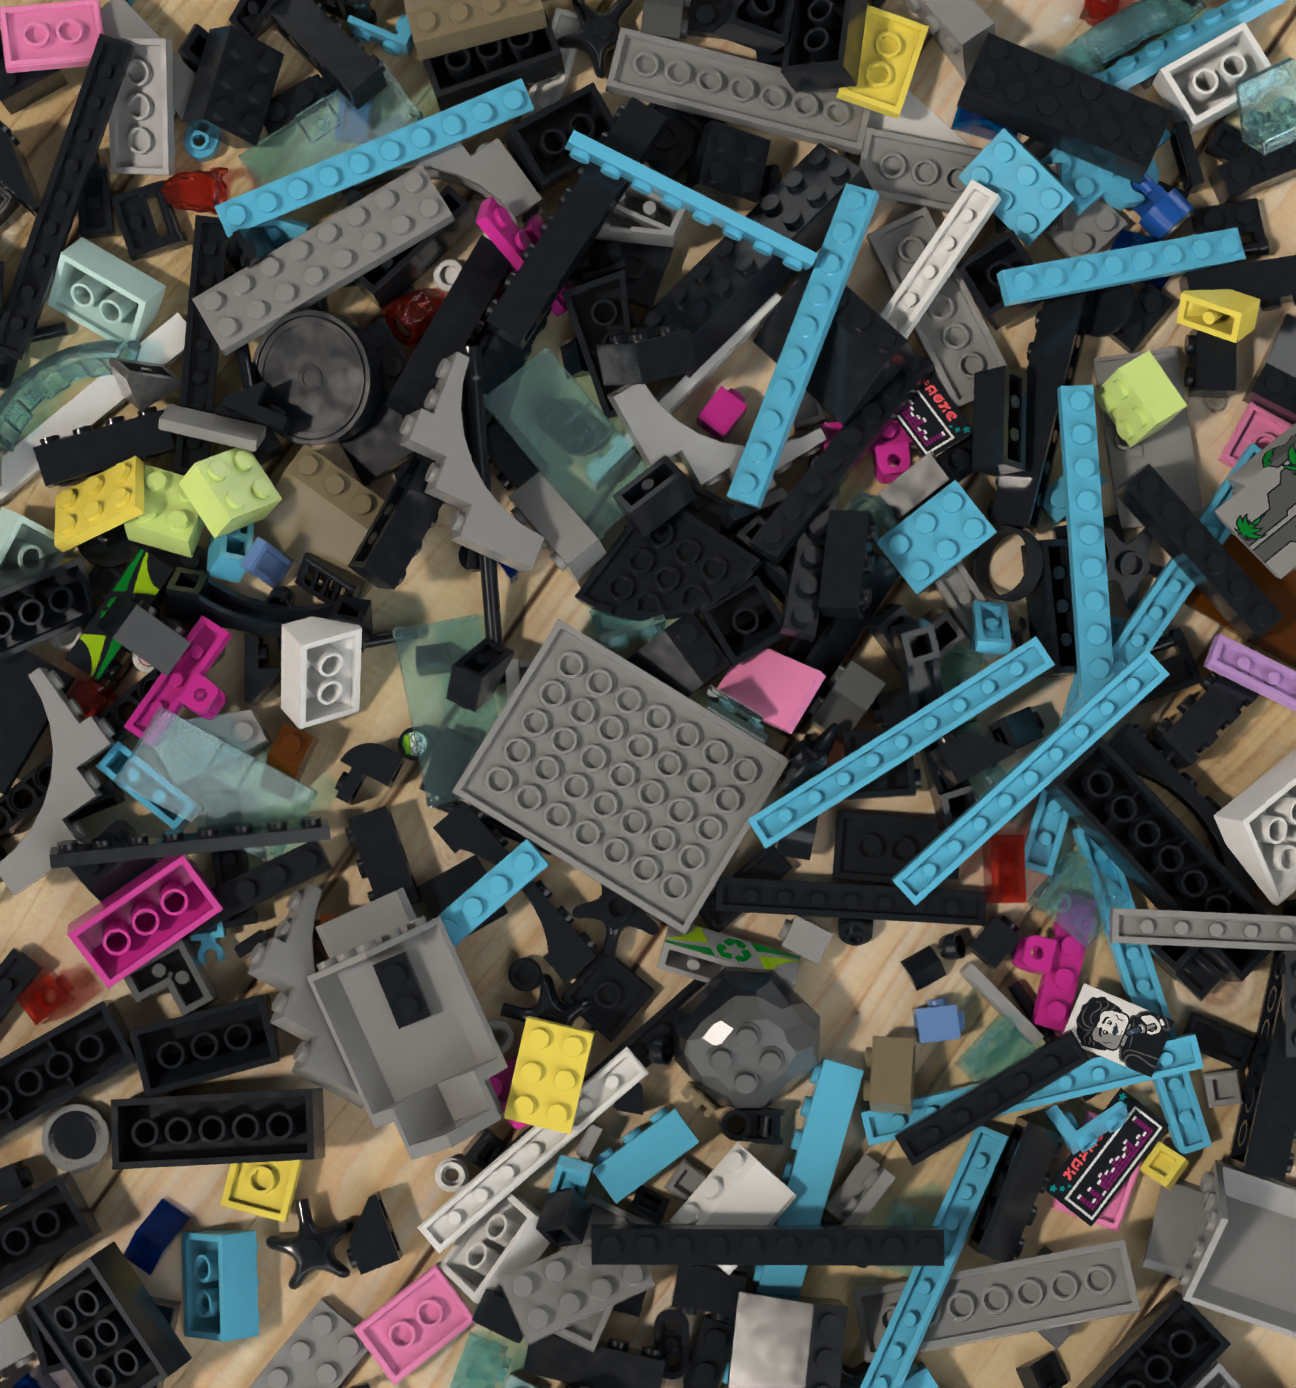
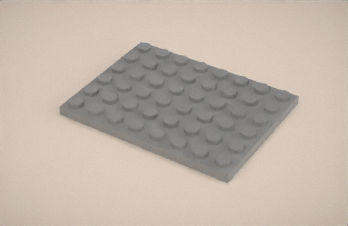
[452,619,789,935]

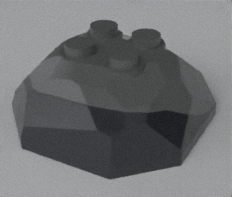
[674,968,820,1108]

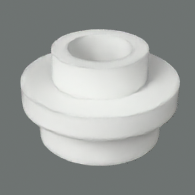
[435,1157,469,1192]

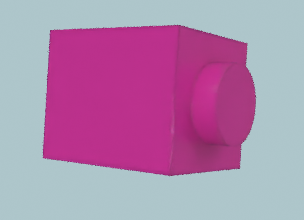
[696,386,748,442]

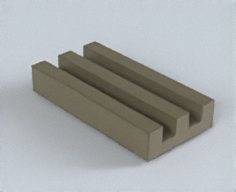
[681,1082,716,1118]

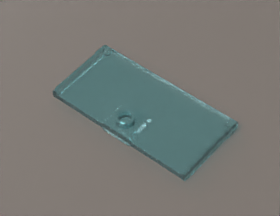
[238,60,424,188]
[484,347,648,539]
[392,614,498,808]
[114,706,318,862]

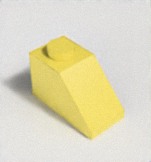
[1176,289,1260,343]

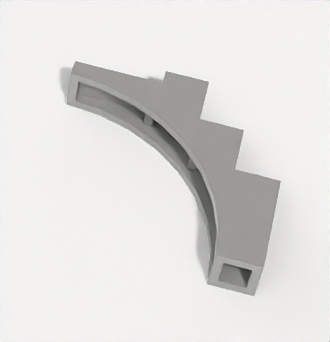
[334,114,546,228]
[399,352,544,572]
[607,384,827,494]
[0,667,116,895]
[248,884,364,1108]

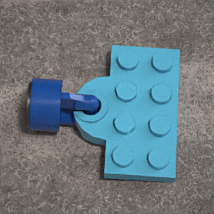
[1041,89,1195,242]

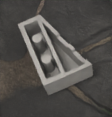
[905,0,996,83]
[595,183,687,247]
[508,472,606,588]
[155,710,272,789]

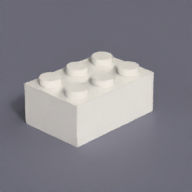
[1152,22,1279,135]

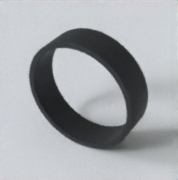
[973,526,1043,602]

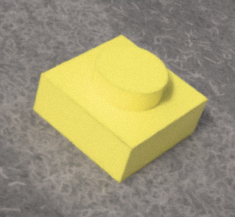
[1139,1141,1189,1191]

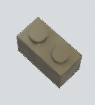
[863,1036,916,1114]

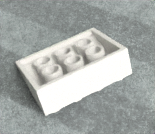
[1213,749,1296,906]

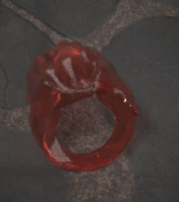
[161,167,228,215]
[381,288,445,345]

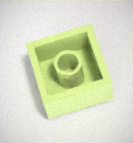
[1094,350,1187,448]
[179,448,282,539]
[124,465,205,558]

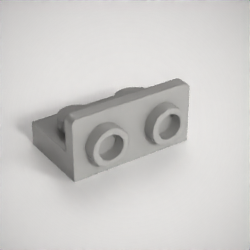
[825,1154,896,1225]

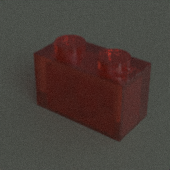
[983,834,1026,904]

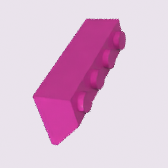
[67,854,223,989]

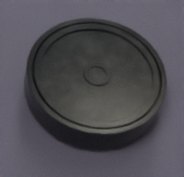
[252,310,382,445]

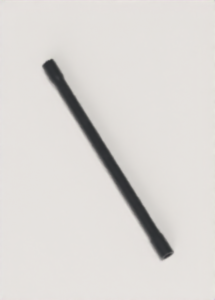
[461,346,506,684]

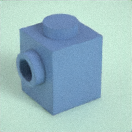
[912,998,965,1043]

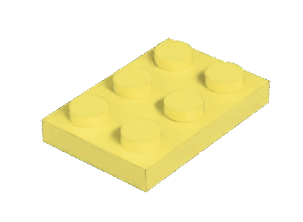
[836,5,929,119]
[54,456,144,552]
[504,1016,595,1134]
[220,1160,303,1222]

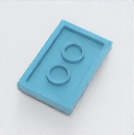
[958,127,1076,247]
[877,480,997,595]

